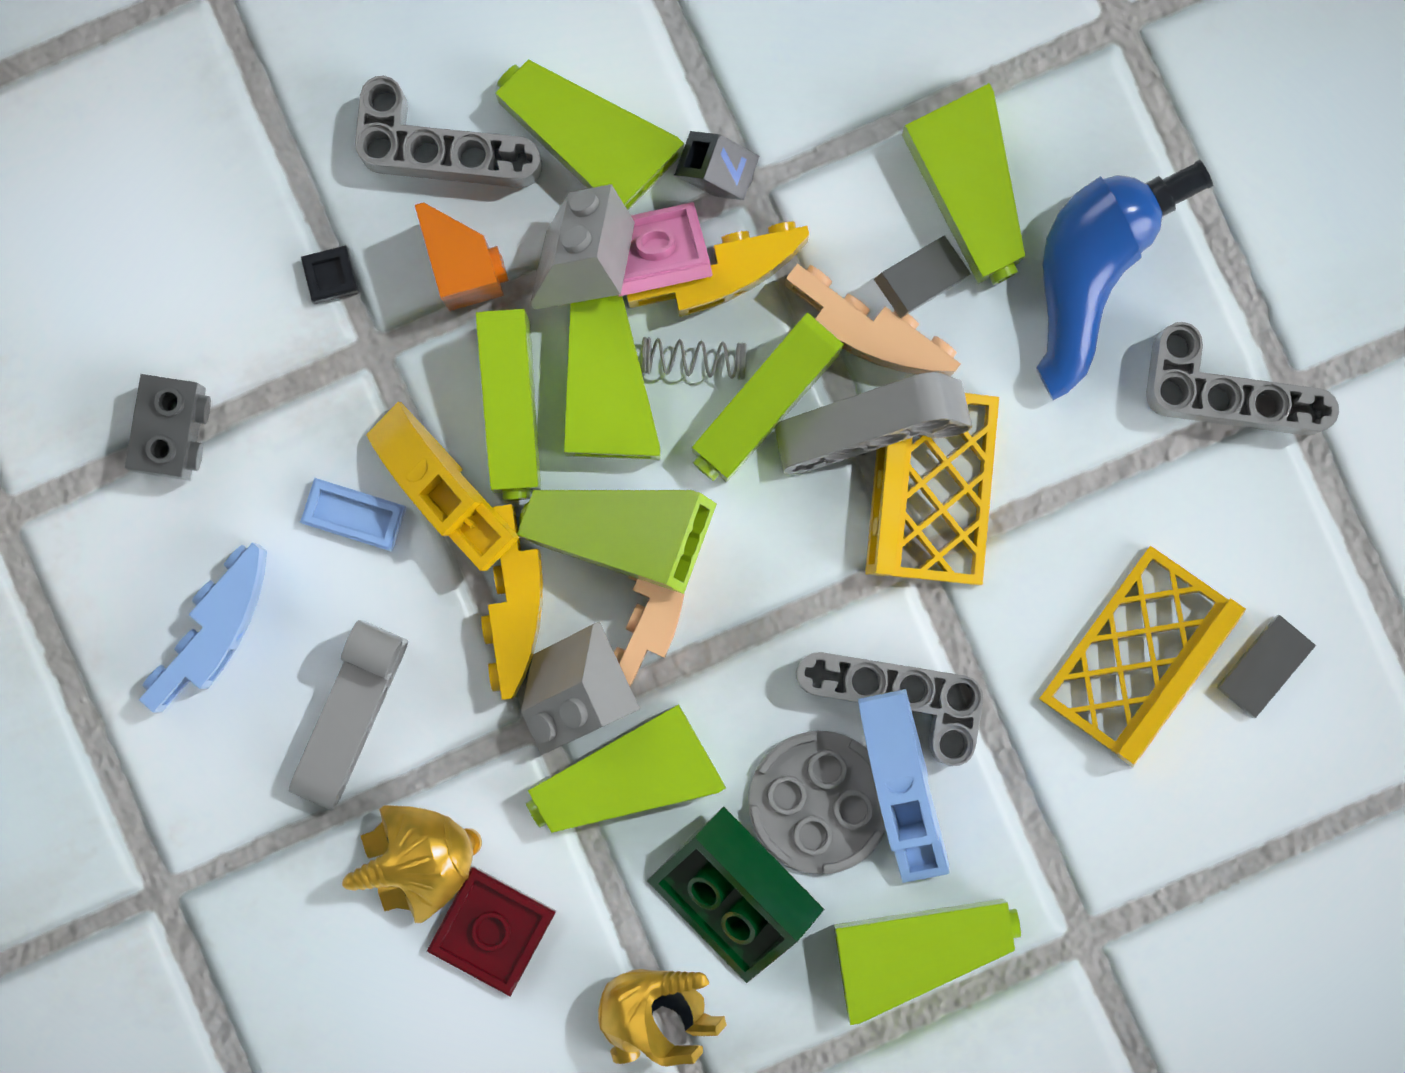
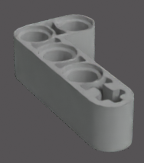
[355,75,543,188]
[1146,322,1339,435]
[774,372,972,474]
[288,620,408,811]
[796,652,983,766]

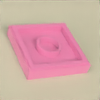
[619,202,712,296]

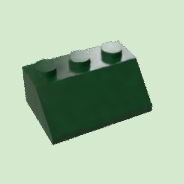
[647,806,825,983]

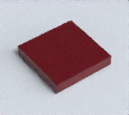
[426,866,557,997]

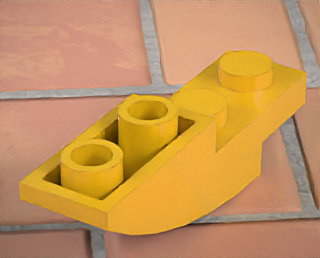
[627,221,809,317]
[366,402,520,571]
[481,504,543,700]

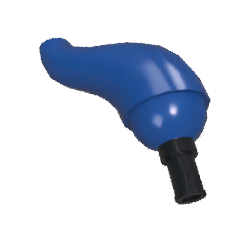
[1036,160,1213,401]

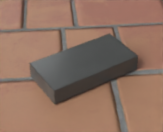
[874,235,971,318]
[1216,615,1316,718]

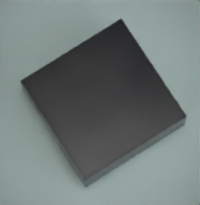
[301,245,360,304]

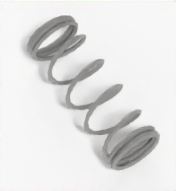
[641,337,747,380]

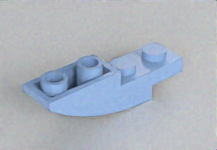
[139,542,267,713]
[858,689,950,883]

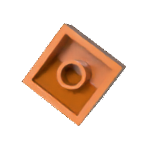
[415,202,509,311]

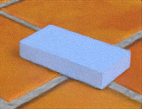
[300,478,406,552]

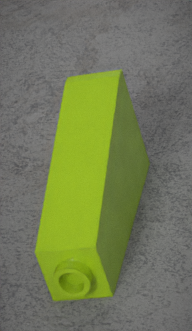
[495,59,684,210]
[901,83,1025,285]
[564,295,661,460]
[476,309,541,501]
[691,312,844,482]
[517,490,717,594]
[526,704,726,833]
[833,899,1021,1025]

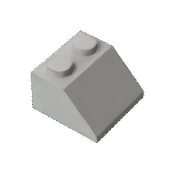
[530,184,635,310]
[521,621,640,755]

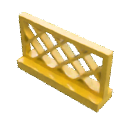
[865,393,999,585]
[1039,545,1246,768]

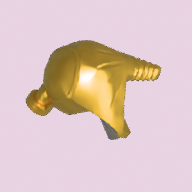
[342,805,482,923]
[598,969,727,1067]

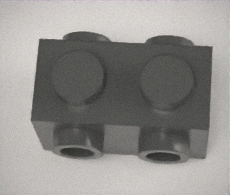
[125,374,211,481]

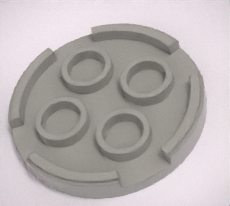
[749,731,886,874]

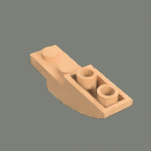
[784,263,961,377]
[614,576,685,688]

